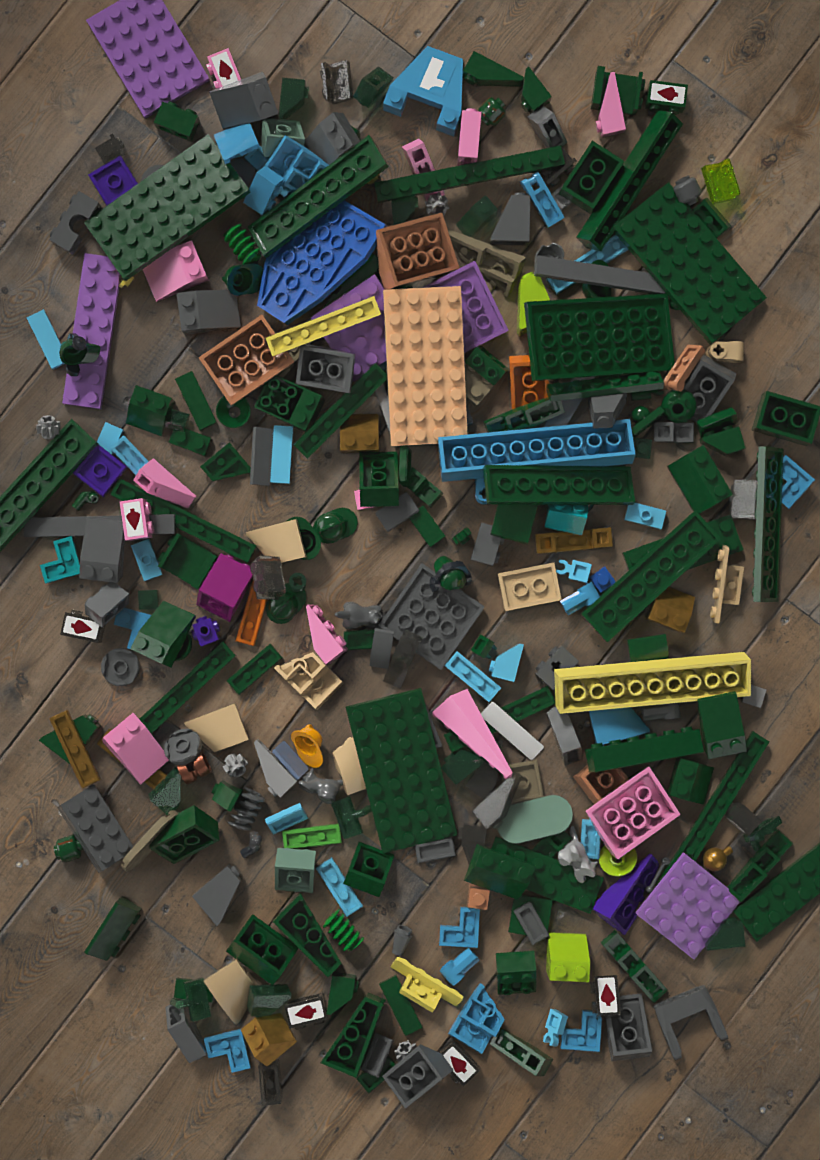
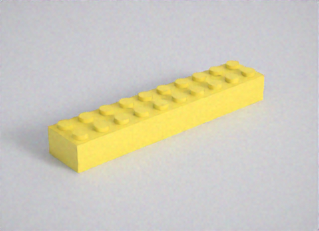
[554,652,751,714]

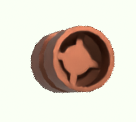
[177,751,212,785]

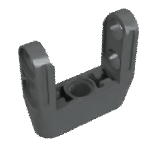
[654,985,729,1061]

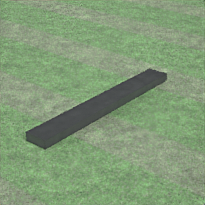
[534,255,669,297]
[23,514,176,537]

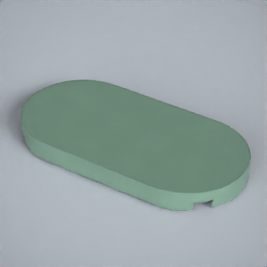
[497,795,573,844]

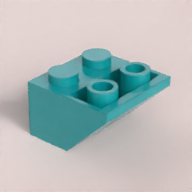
[545,505,588,535]

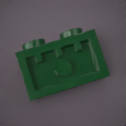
[465,345,509,385]

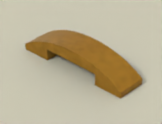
[535,527,613,554]

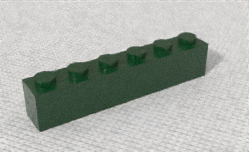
[585,726,704,772]

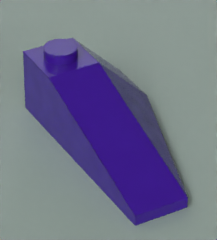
[593,854,659,935]

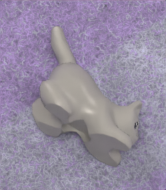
[558,826,598,883]

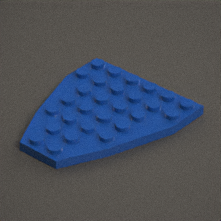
[257,191,388,325]

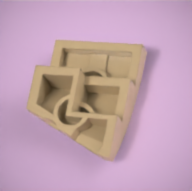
[246,519,306,565]
[274,652,344,710]
[184,703,249,752]
[333,737,366,795]
[204,959,259,1025]

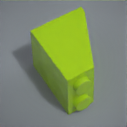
[517,272,550,337]
[546,932,590,982]

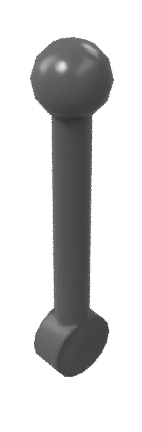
[646,857,670,894]

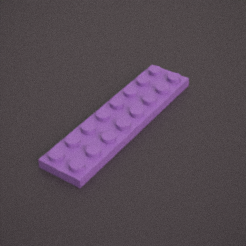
[62,253,121,410]

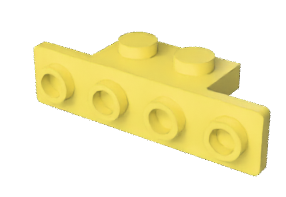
[391,957,464,1012]

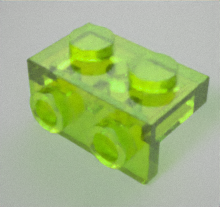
[701,158,741,204]

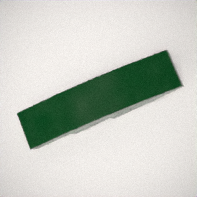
[483,397,565,433]
[727,829,793,902]
[601,930,668,1003]

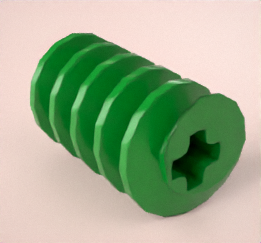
[223,223,261,265]
[323,909,364,952]

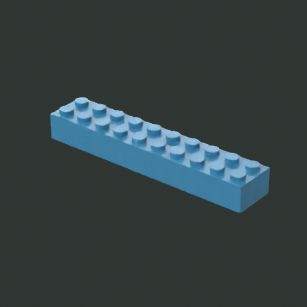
[438,419,635,482]

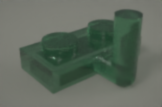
[331,796,372,839]
[743,816,783,851]
[170,977,211,1022]

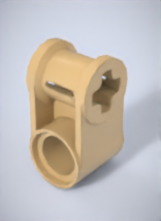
[705,341,744,363]

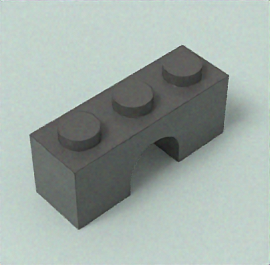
[49,191,102,256]

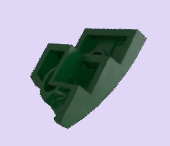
[627,634,669,662]

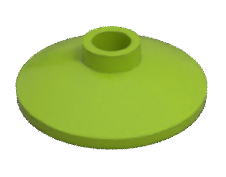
[599,845,637,877]

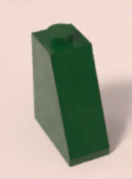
[39,714,101,764]

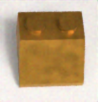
[340,414,379,453]
[645,587,695,633]
[241,1013,297,1066]

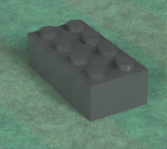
[57,784,133,873]

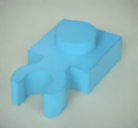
[556,560,592,584]
[543,1009,568,1047]

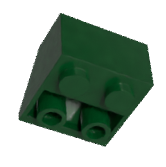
[496,951,537,995]

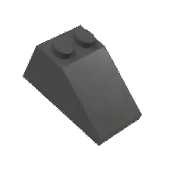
[209,72,279,128]
[304,112,360,165]
[177,290,241,335]
[296,345,356,393]
[672,354,736,423]
[79,517,125,583]
[605,993,652,1061]

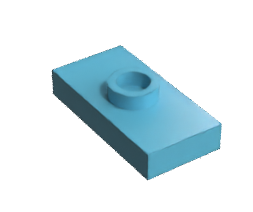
[110,435,149,475]
[624,503,666,530]
[131,539,163,581]
[265,803,308,835]
[580,819,601,859]

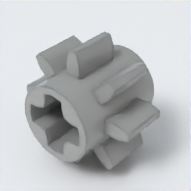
[425,192,449,216]
[36,415,61,439]
[223,753,248,777]
[394,1040,417,1062]

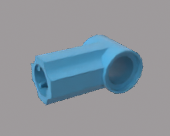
[560,582,600,615]
[440,947,480,986]

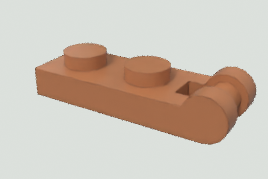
[663,345,705,391]

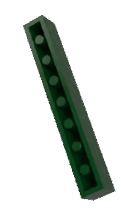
[576,111,683,251]

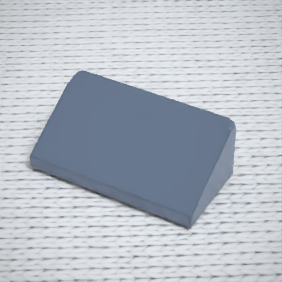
[272,741,309,780]

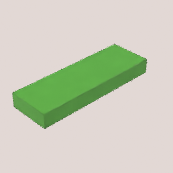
[282,823,342,849]

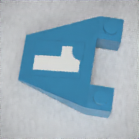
[383,46,463,137]

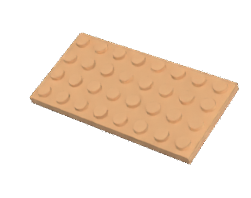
[383,286,468,446]

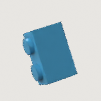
[243,166,284,215]

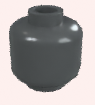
[673,175,702,206]

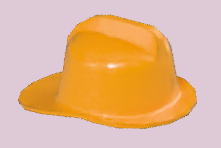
[291,724,323,768]

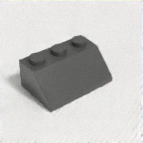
[382,1044,453,1109]

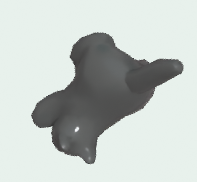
[335,602,383,630]
[299,768,343,804]

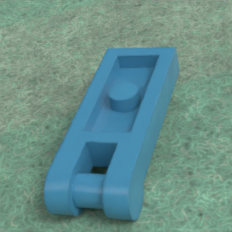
[520,171,565,228]

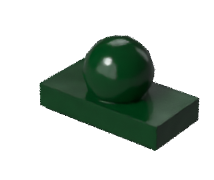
[631,406,664,438]

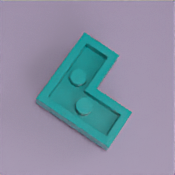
[40,536,80,584]

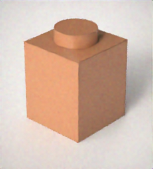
[467,884,490,910]

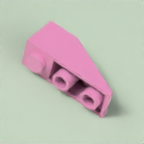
[133,458,196,509]
[306,604,348,664]

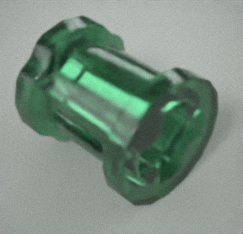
[289,573,306,592]

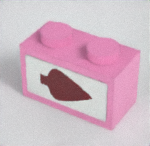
[206,48,241,89]
[120,498,154,541]

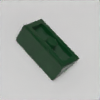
[692,198,731,238]
[696,407,737,438]

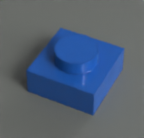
[589,566,616,593]

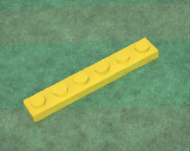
[266,296,381,356]

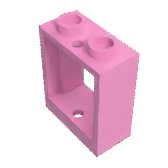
[457,108,481,166]

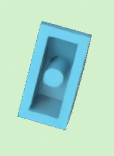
[489,644,524,682]

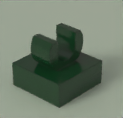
[470,634,497,659]

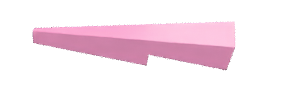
[432,689,513,779]

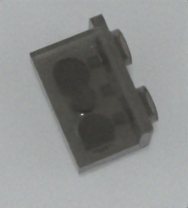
[320,60,354,104]

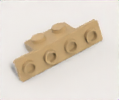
[710,545,744,623]

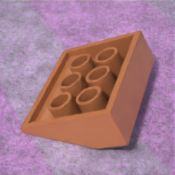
[376,213,459,290]
[199,315,295,406]

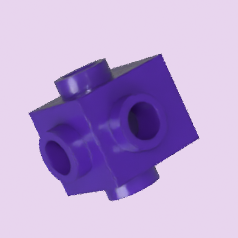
[191,616,221,646]

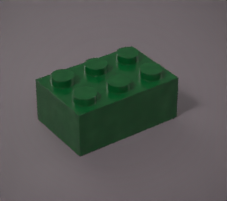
[559,140,624,215]
[752,391,820,446]

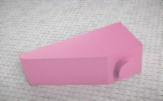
[596,72,626,137]
[402,139,445,201]

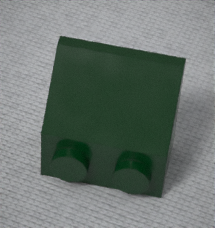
[126,385,175,437]
[666,757,714,805]
[343,842,394,897]

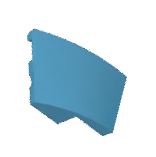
[214,123,260,164]
[265,135,329,191]
[589,707,650,744]
[448,983,505,1054]

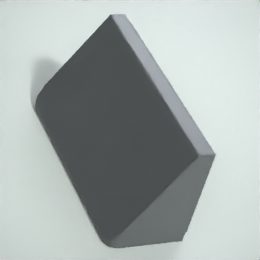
[375,492,419,532]

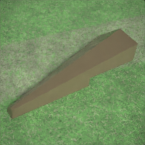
[448,229,526,297]

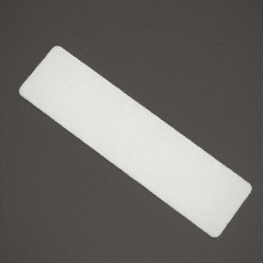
[481,702,544,760]

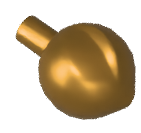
[703,846,733,871]

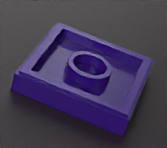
[88,155,138,205]
[73,444,128,497]

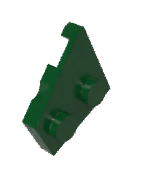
[200,442,251,481]

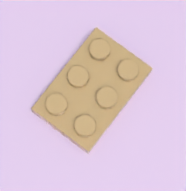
[498,563,562,611]

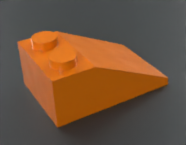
[509,355,549,409]

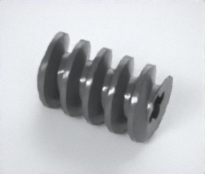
[228,787,265,830]

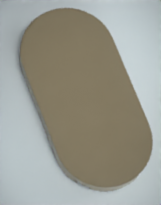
[121,810,178,872]

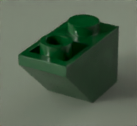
[699,425,746,456]

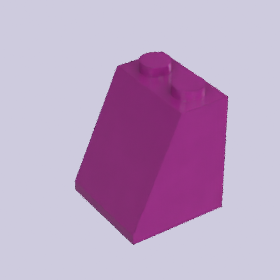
[196,553,255,622]

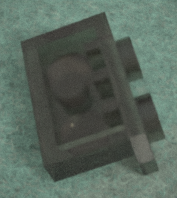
[532,147,577,188]

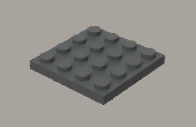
[378,563,484,670]

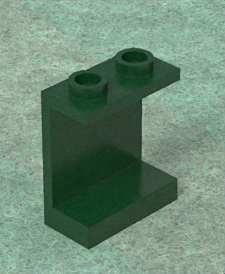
[590,66,645,115]
[158,533,218,590]

